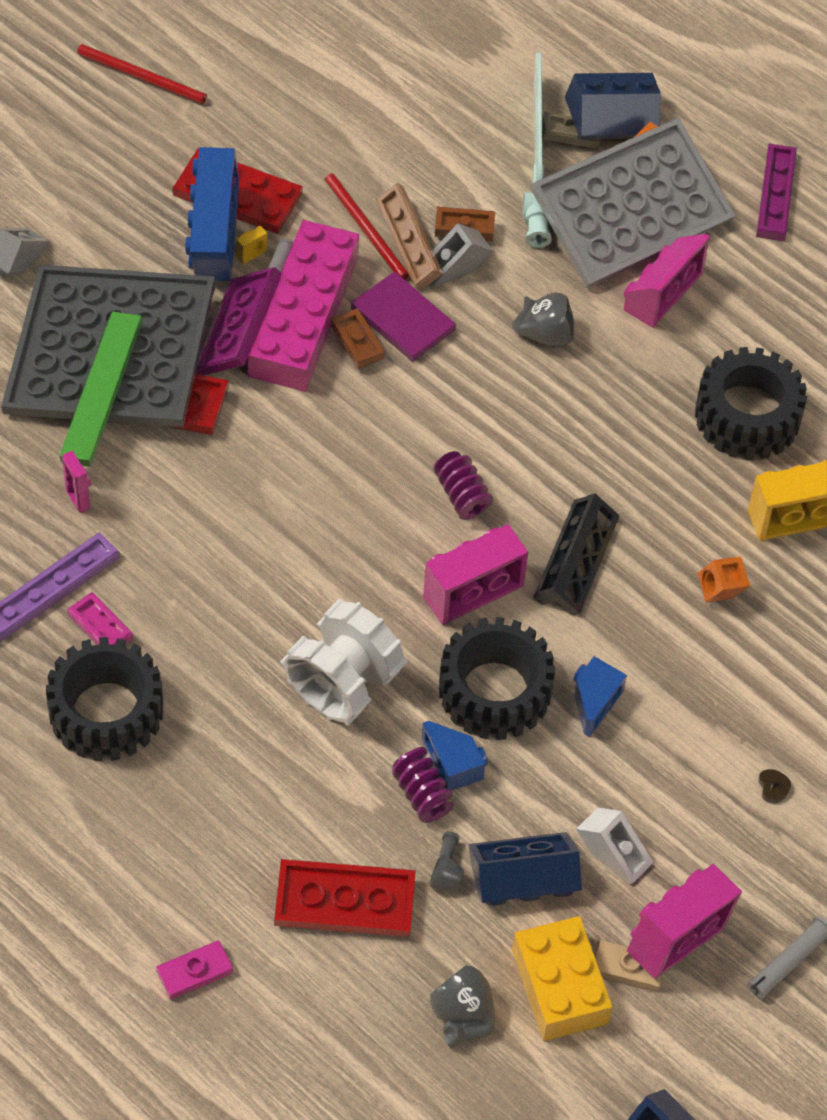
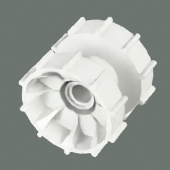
[280,598,408,726]

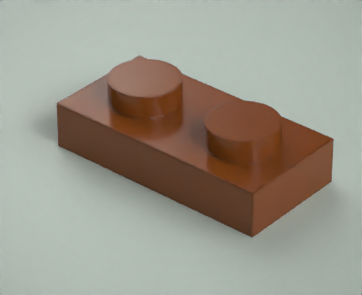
[435,206,495,241]
[331,308,385,369]

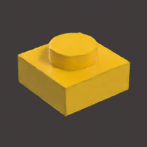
[236,226,267,265]

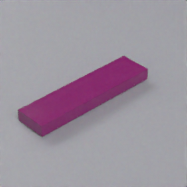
[756,143,797,241]

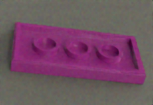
[196,267,281,375]

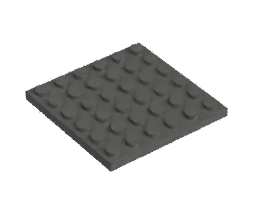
[1,265,216,428]

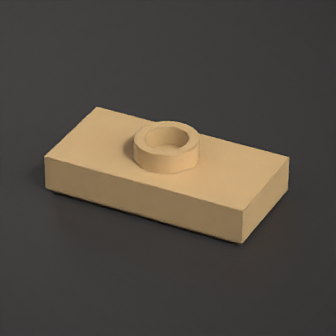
[596,940,663,992]

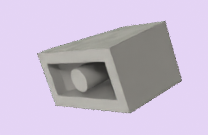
[432,223,493,286]
[0,228,50,276]

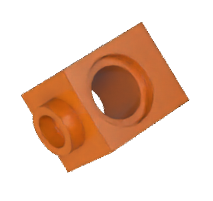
[697,556,750,603]

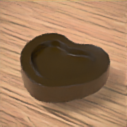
[758,769,791,803]

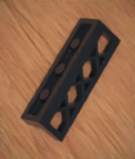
[533,493,620,616]

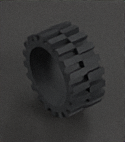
[695,347,807,460]
[439,617,555,740]
[46,637,164,761]

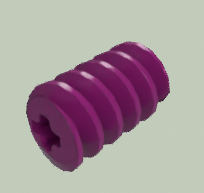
[433,451,493,520]
[392,747,454,823]

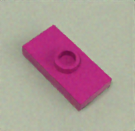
[62,450,91,513]
[67,592,133,645]
[156,940,233,1000]

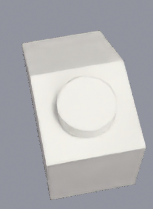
[576,807,653,884]

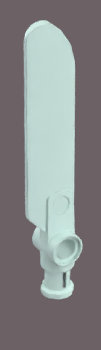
[523,52,552,248]

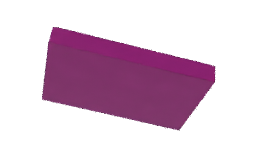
[351,271,456,362]

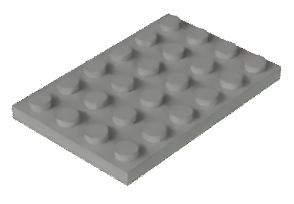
[530,117,736,288]

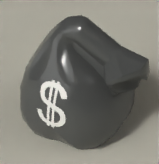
[512,292,574,347]
[430,965,495,1049]

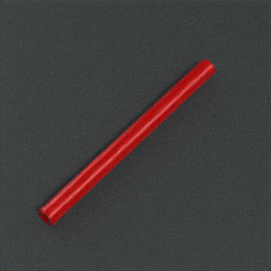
[77,44,207,105]
[325,173,409,280]

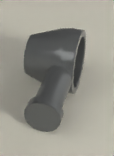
[429,831,464,890]

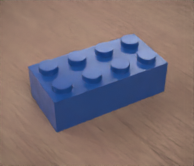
[185,147,240,282]

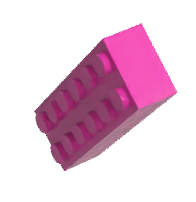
[248,220,360,392]

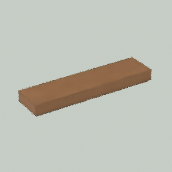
[376,183,443,291]

